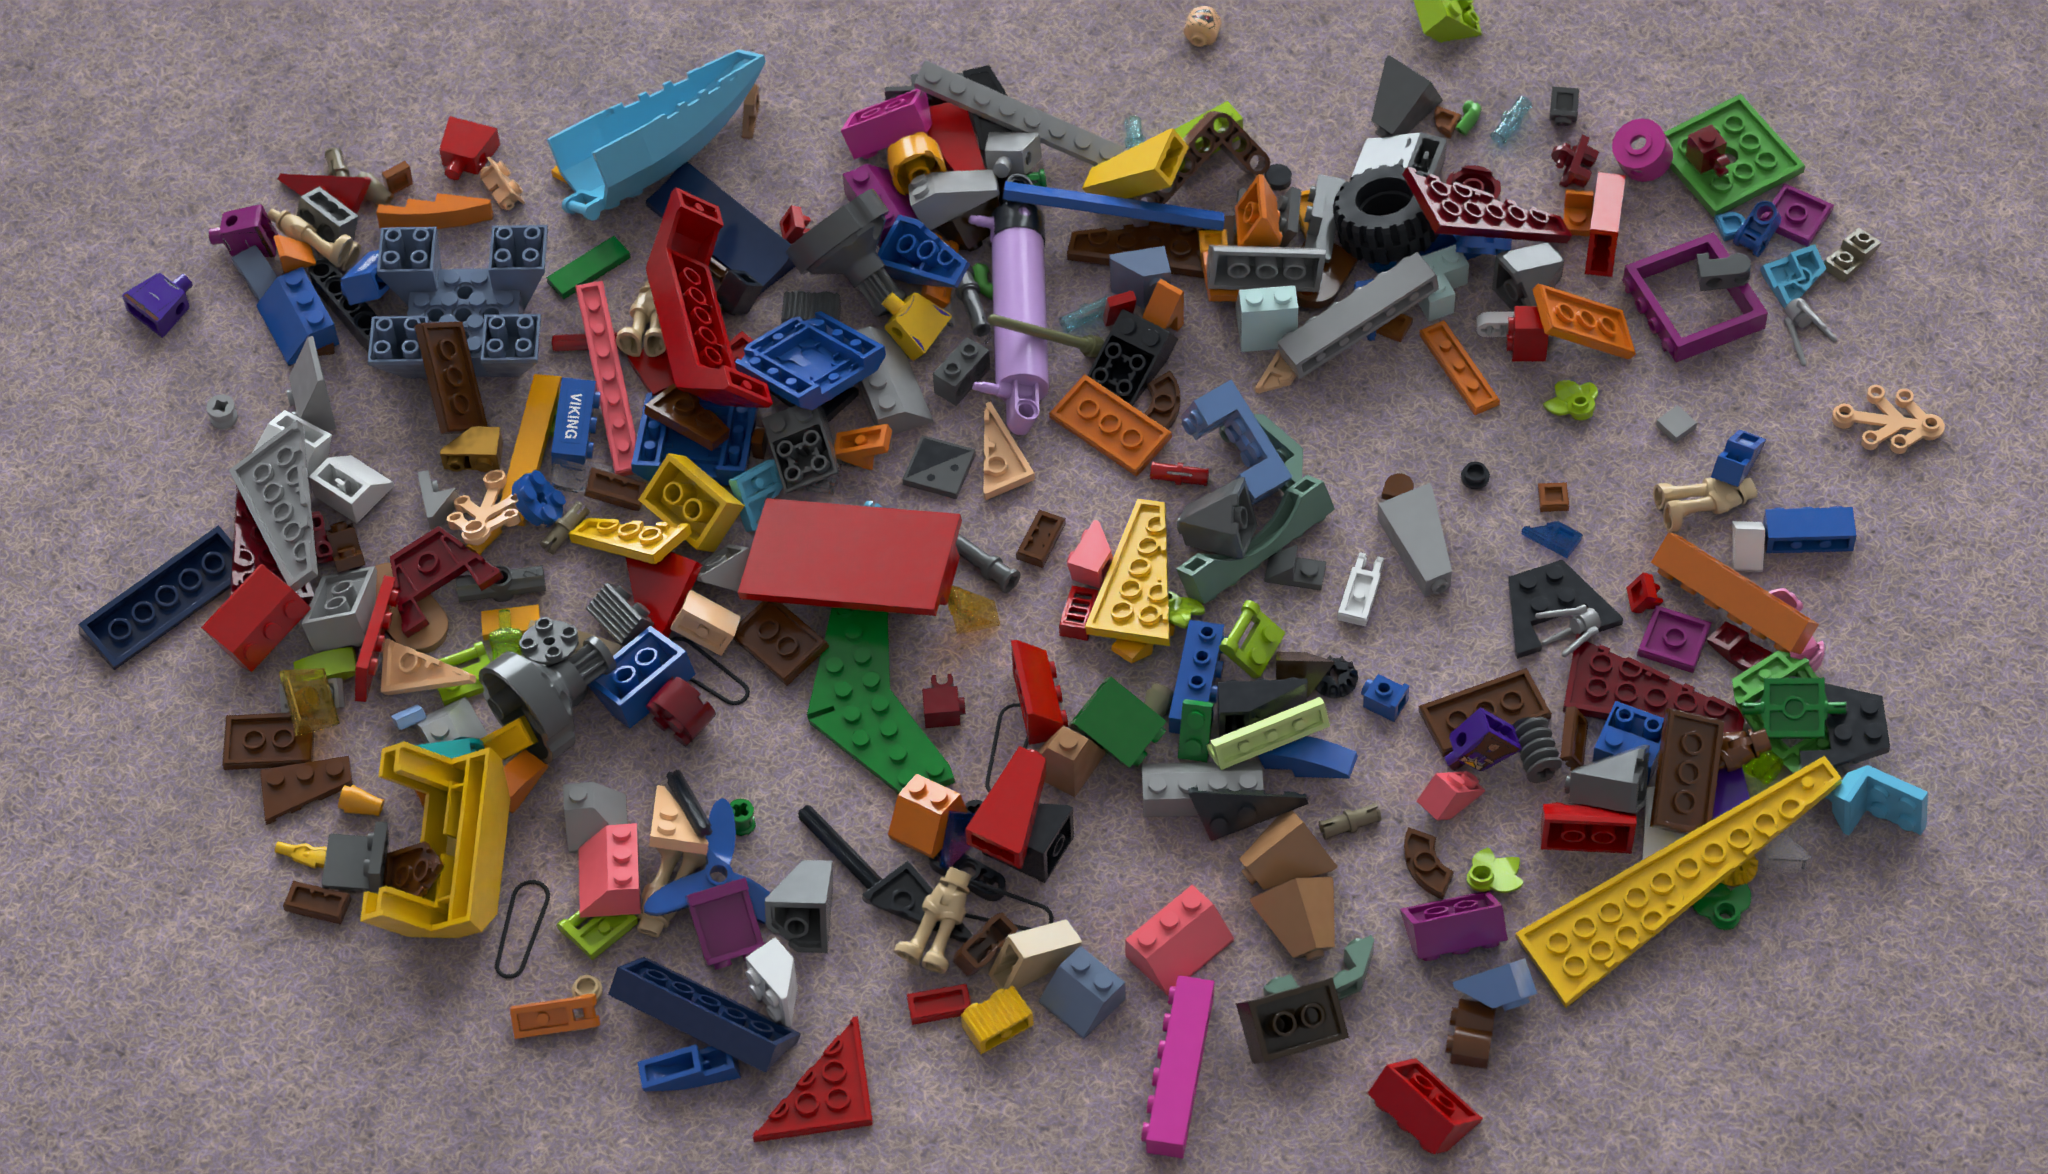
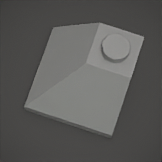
[696,544,750,592]
[414,696,488,750]
[563,782,628,853]

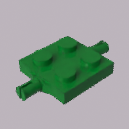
[1742,678,1847,739]

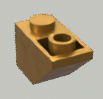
[440,426,503,472]

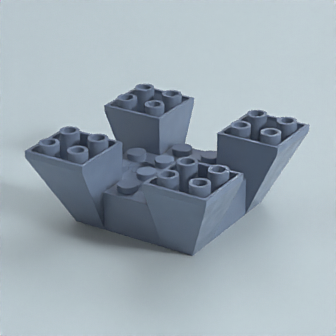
[367,225,548,379]

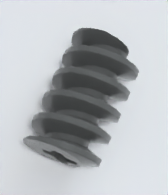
[1512,717,1562,783]

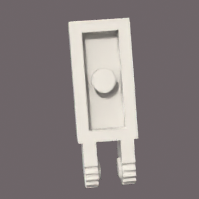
[1337,552,1384,627]

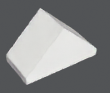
[1732,521,1765,572]

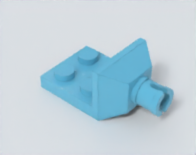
[1825,765,1928,836]

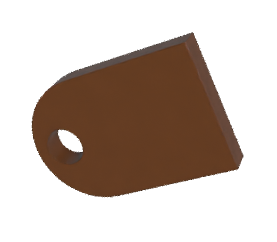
[1296,240,1359,309]

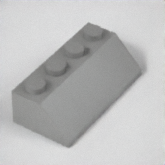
[1206,245,1326,292]
[856,326,933,435]
[1141,760,1263,817]

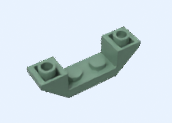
[1219,414,1303,493]
[1263,935,1374,1001]

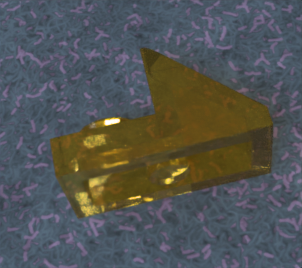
[948,585,1000,634]

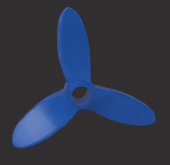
[643,798,770,924]

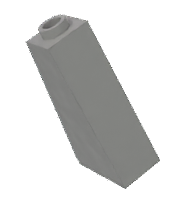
[1377,483,1452,597]

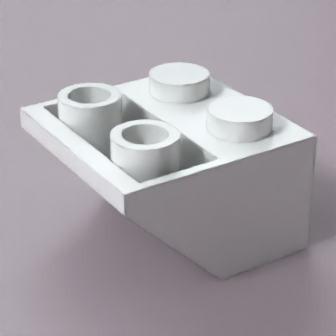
[253,410,332,477]
[309,455,395,523]
[745,937,798,1027]

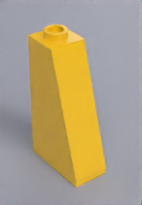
[1082,128,1189,199]

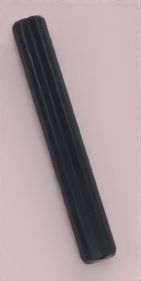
[666,770,712,838]
[798,805,882,889]

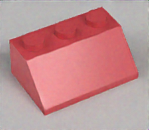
[578,823,641,918]
[1125,885,1234,996]

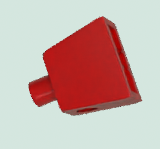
[439,116,500,181]

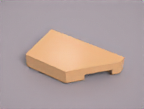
[1255,350,1296,393]

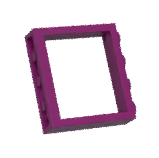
[1622,232,1768,363]

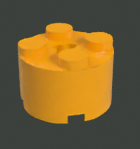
[887,132,947,196]

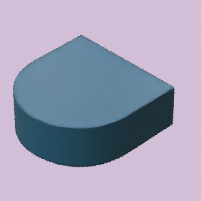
[1714,212,1746,241]

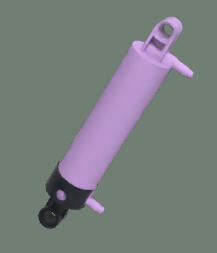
[969,174,1049,435]

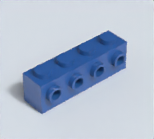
[1169,619,1228,734]

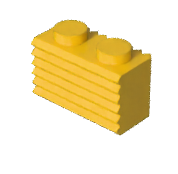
[961,986,1034,1055]

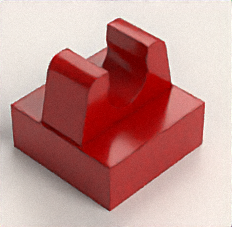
[779,205,811,244]
[1626,572,1663,613]

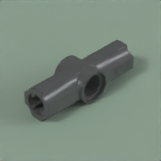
[456,565,546,602]

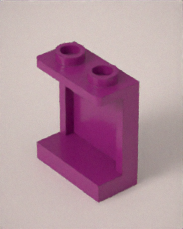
[685,878,765,970]

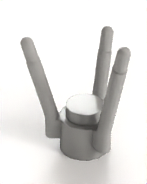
[1784,298,1837,366]
[1535,604,1601,657]

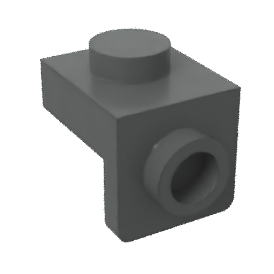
[1549,86,1580,126]

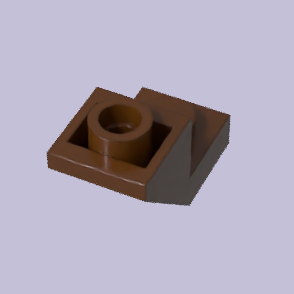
[325,521,366,572]

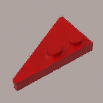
[277,174,372,215]

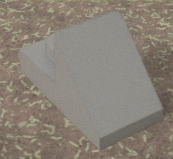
[417,470,458,531]

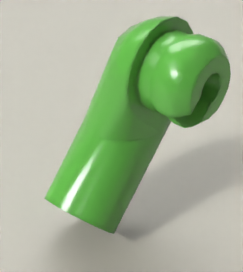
[1455,100,1482,136]
[972,263,993,300]

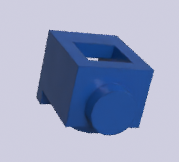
[1361,674,1409,722]

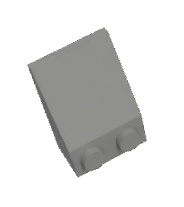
[908,169,1000,230]
[286,336,336,431]
[302,566,377,653]

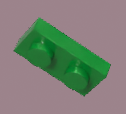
[1178,699,1214,762]

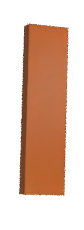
[1419,320,1500,415]

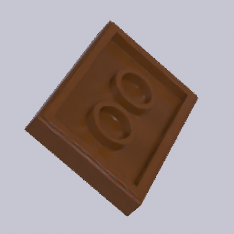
[733,601,829,686]
[222,711,315,770]

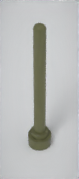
[988,314,1104,359]

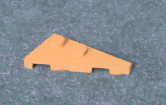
[983,401,1035,500]
[381,638,476,695]
[649,785,709,855]

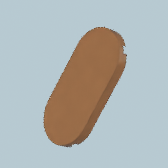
[375,562,449,654]

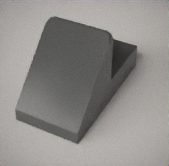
[1264,545,1326,590]

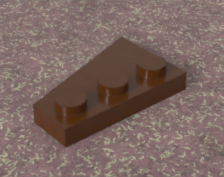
[644,383,730,451]
[260,756,353,825]

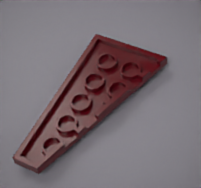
[1402,166,1572,244]
[230,485,314,604]
[1563,633,1744,733]

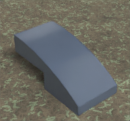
[231,245,277,301]

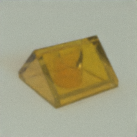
[279,668,340,736]

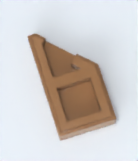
[742,84,760,139]

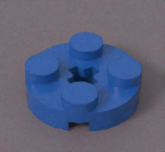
[1456,236,1512,255]
[512,470,566,528]

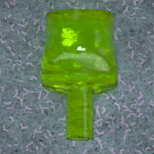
[489,609,523,661]
[1742,750,1784,785]

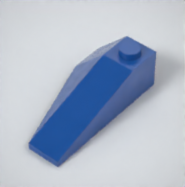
[877,215,970,288]

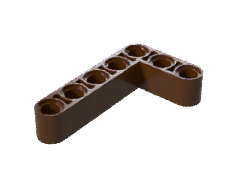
[1128,111,1270,204]

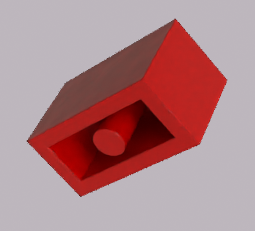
[1506,306,1549,362]

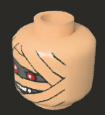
[1184,6,1222,47]

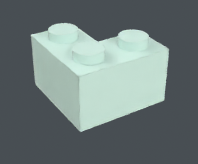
[1418,245,1469,322]

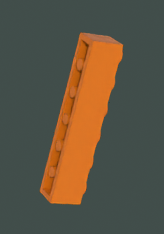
[1651,532,1819,654]

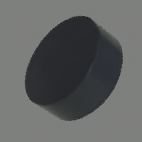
[1264,164,1292,191]

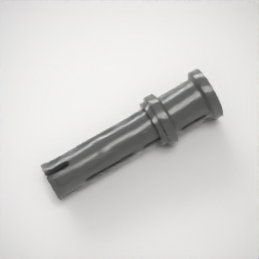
[955,266,990,337]
[956,534,1021,593]

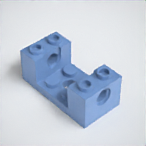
[1181,379,1292,506]

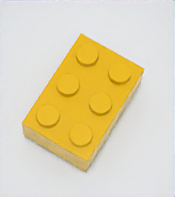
[638,453,745,552]

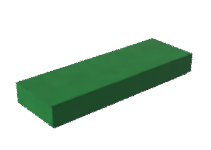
[547,236,631,300]

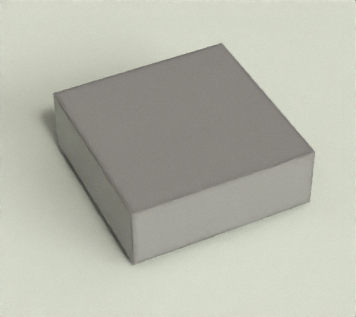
[1656,405,1697,443]

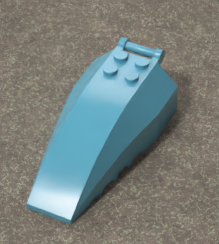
[547,49,766,220]

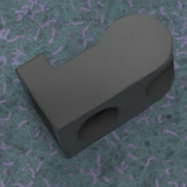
[1696,253,1751,292]

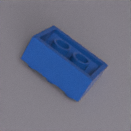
[256,267,340,366]
[588,626,696,729]

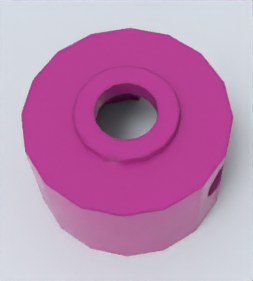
[1612,118,1673,182]

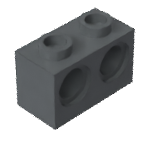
[297,187,359,243]
[933,337,990,406]

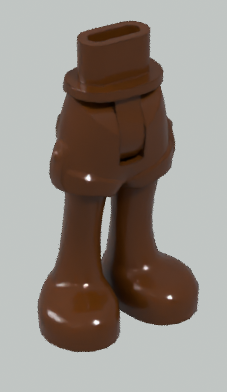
[1718,728,1772,772]

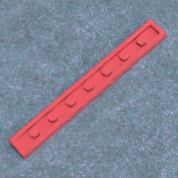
[575,280,637,476]

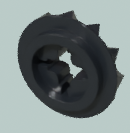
[1315,655,1358,698]

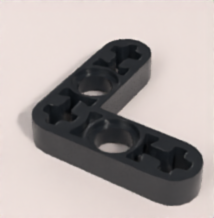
[929,800,1006,901]

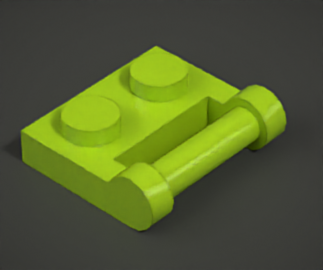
[1219,600,1286,679]
[437,641,490,706]
[557,909,638,961]

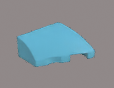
[1760,244,1827,308]

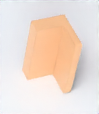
[670,590,741,656]

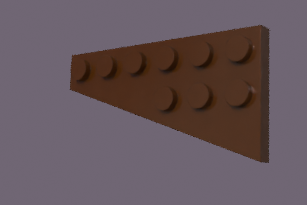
[1067,215,1238,278]

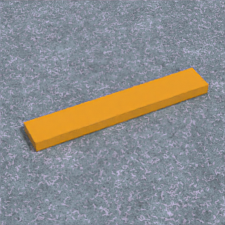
[496,374,562,526]

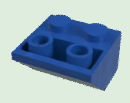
[1592,701,1664,786]

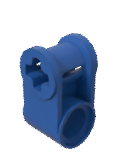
[1733,201,1781,257]

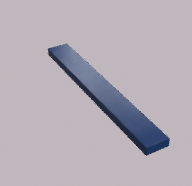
[1003,181,1224,231]

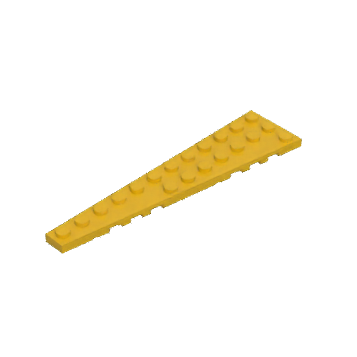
[1516,756,1842,1008]

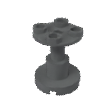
[519,617,588,707]

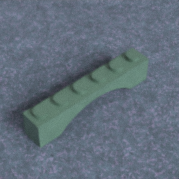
[1176,475,1335,604]

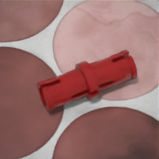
[1150,461,1209,486]

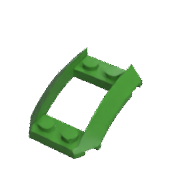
[1732,650,1829,773]

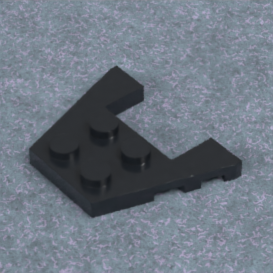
[1508,560,1623,659]
[1789,676,1890,770]

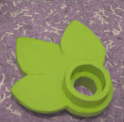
[1543,380,1598,421]
[1169,591,1205,629]
[1467,847,1524,893]

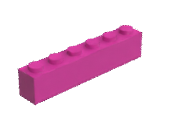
[1141,975,1215,1159]

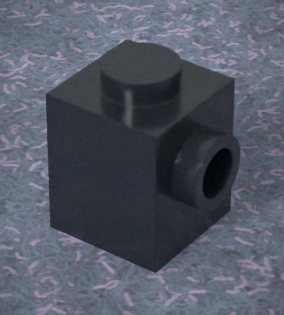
[716,270,764,315]

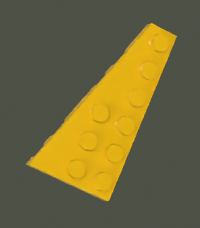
[1085,498,1170,646]

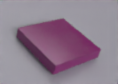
[1760,183,1834,247]
[1637,605,1712,673]

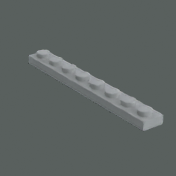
[914,60,1125,166]

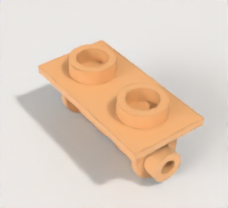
[480,156,526,211]

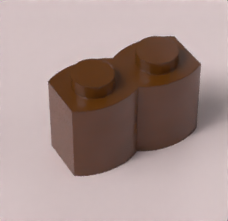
[953,912,1018,976]
[1445,998,1496,1069]

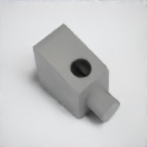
[985,132,1042,178]

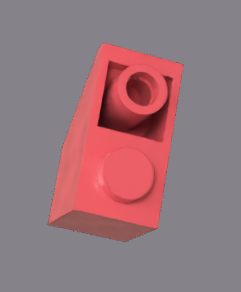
[1067,520,1113,589]
[1417,771,1486,820]

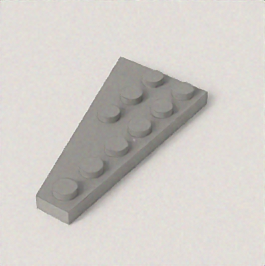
[229,420,318,592]

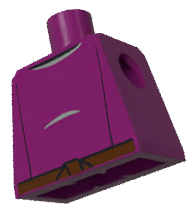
[209,204,278,257]

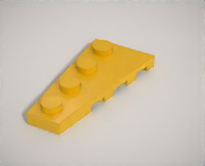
[568,518,692,564]

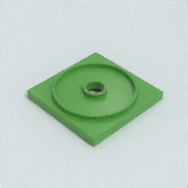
[1664,94,1805,218]

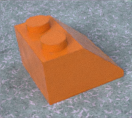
[1235,174,1282,247]
[888,774,971,859]

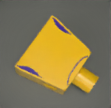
[881,292,952,361]

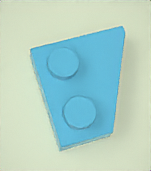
[729,459,783,532]

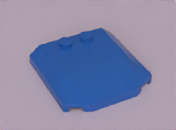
[735,311,886,410]
[631,387,758,486]

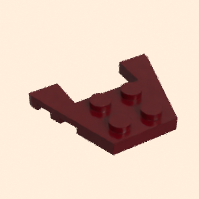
[390,526,504,638]

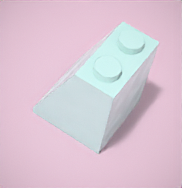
[1235,285,1298,352]

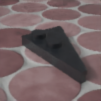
[1188,787,1309,841]
[862,860,974,943]

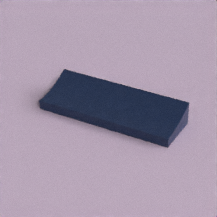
[645,162,795,295]
[78,525,233,670]
[608,957,801,1073]

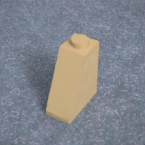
[988,919,1082,990]

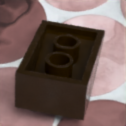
[1236,978,1349,1064]

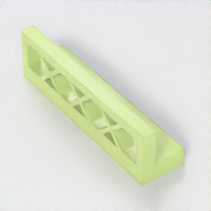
[1206,697,1330,770]

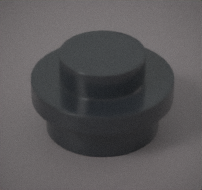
[1461,462,1490,489]

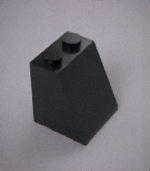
[982,803,1074,883]

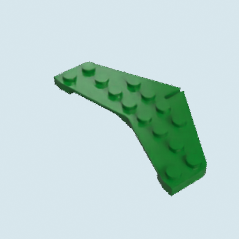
[807,607,955,794]

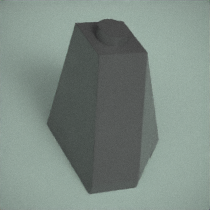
[1371,55,1443,137]
[1492,242,1564,311]
[1177,477,1258,558]
[1565,745,1650,814]
[765,860,833,953]

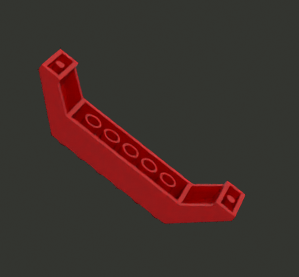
[645,187,773,408]

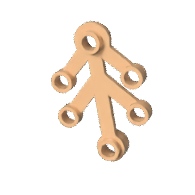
[1832,385,1945,454]
[447,470,520,545]

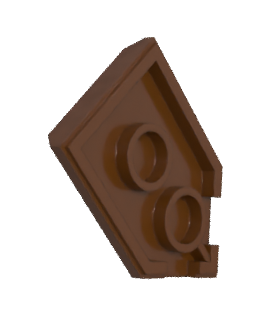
[383,841,444,898]

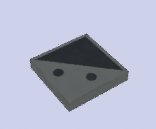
[902,435,976,499]

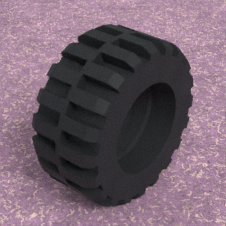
[1333,164,1439,265]

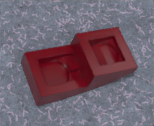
[1707,621,1773,672]

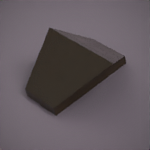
[1276,652,1335,698]

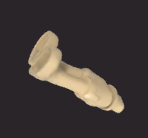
[267,208,361,271]
[616,281,666,357]
[1653,477,1758,533]
[637,848,706,938]
[894,867,972,974]

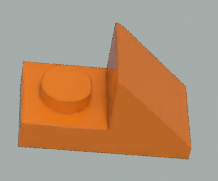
[1563,189,1594,237]
[273,235,316,274]
[1143,279,1184,332]
[834,424,892,470]

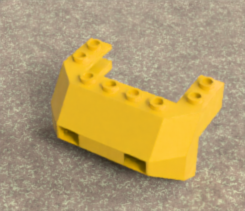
[360,741,511,938]

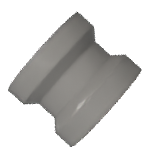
[206,395,238,429]

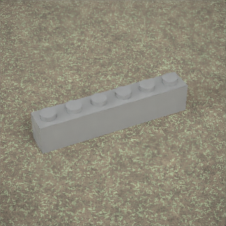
[1277,252,1439,379]

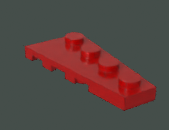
[355,575,400,702]

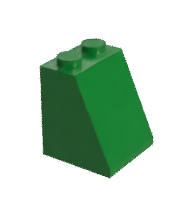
[1069,677,1167,768]

